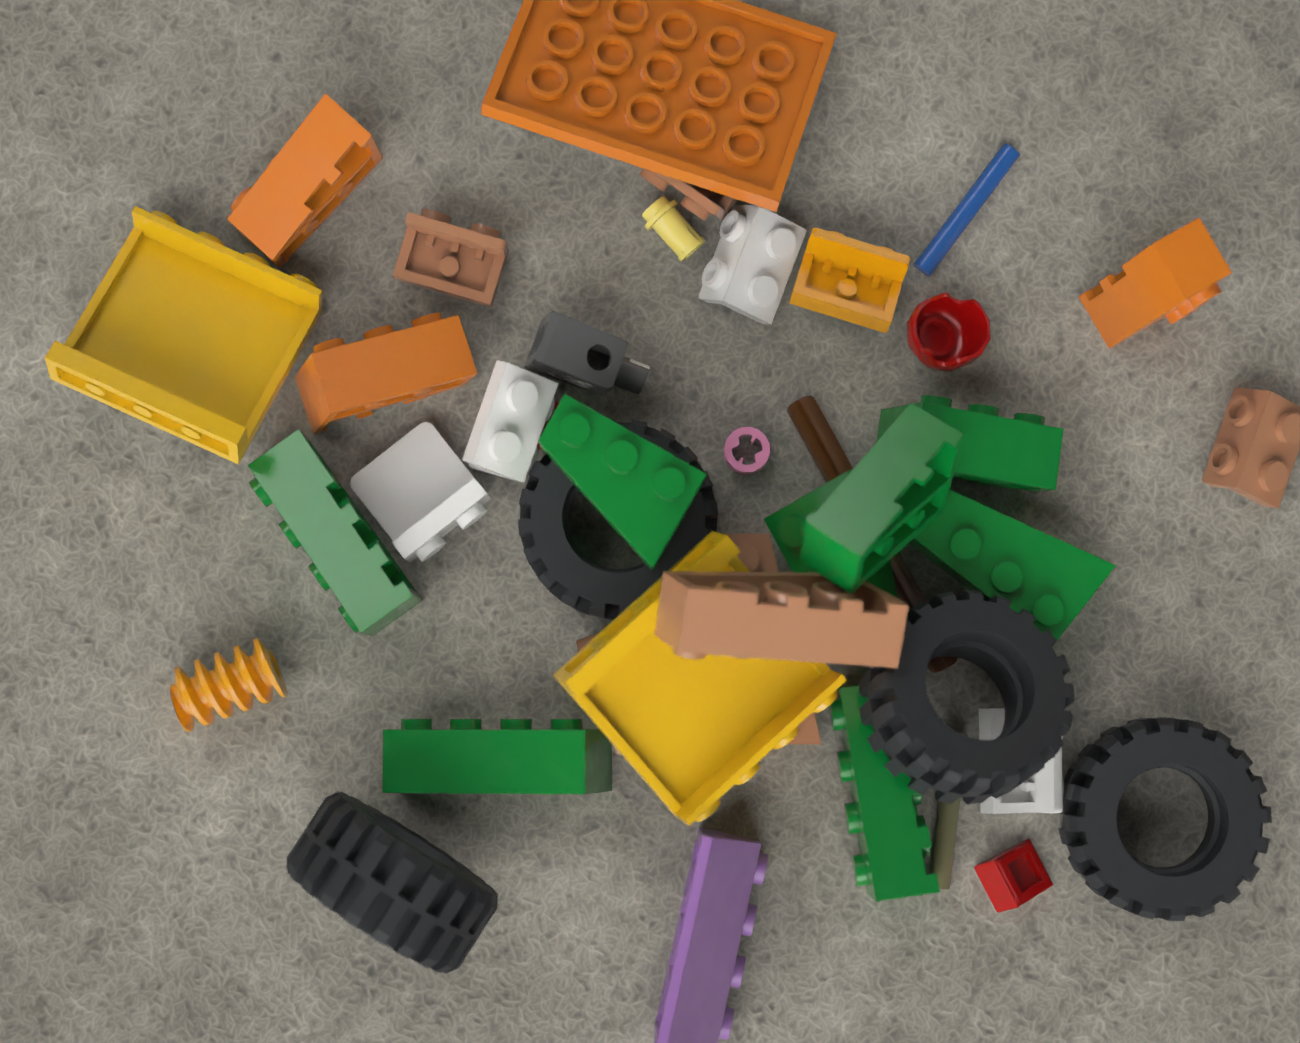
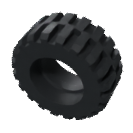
[518,418,718,620]
[859,590,1075,804]
[1058,717,1272,922]
[286,792,498,974]

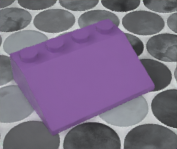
[654,827,768,1043]

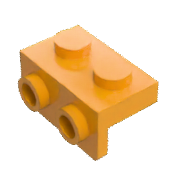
[789,227,911,334]

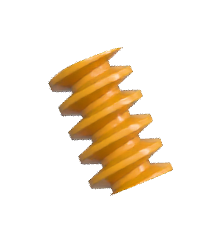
[170,638,288,732]

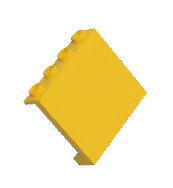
[45,206,322,464]
[553,531,847,826]

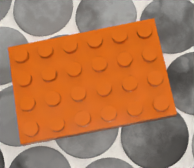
[481,0,837,212]

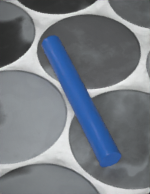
[913,143,1020,277]

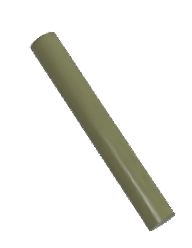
[930,733,968,890]

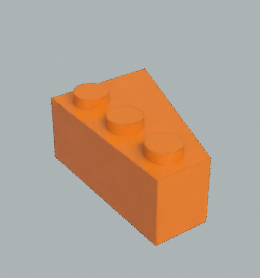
[227,93,383,269]
[1078,217,1232,349]
[295,312,478,434]

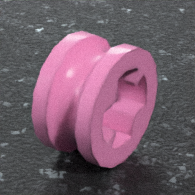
[723,427,770,475]

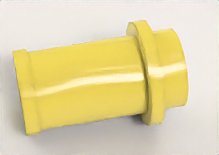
[641,195,706,262]

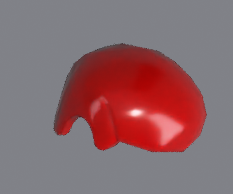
[906,292,991,372]

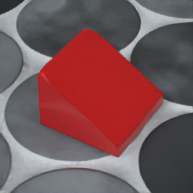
[974,839,1053,913]

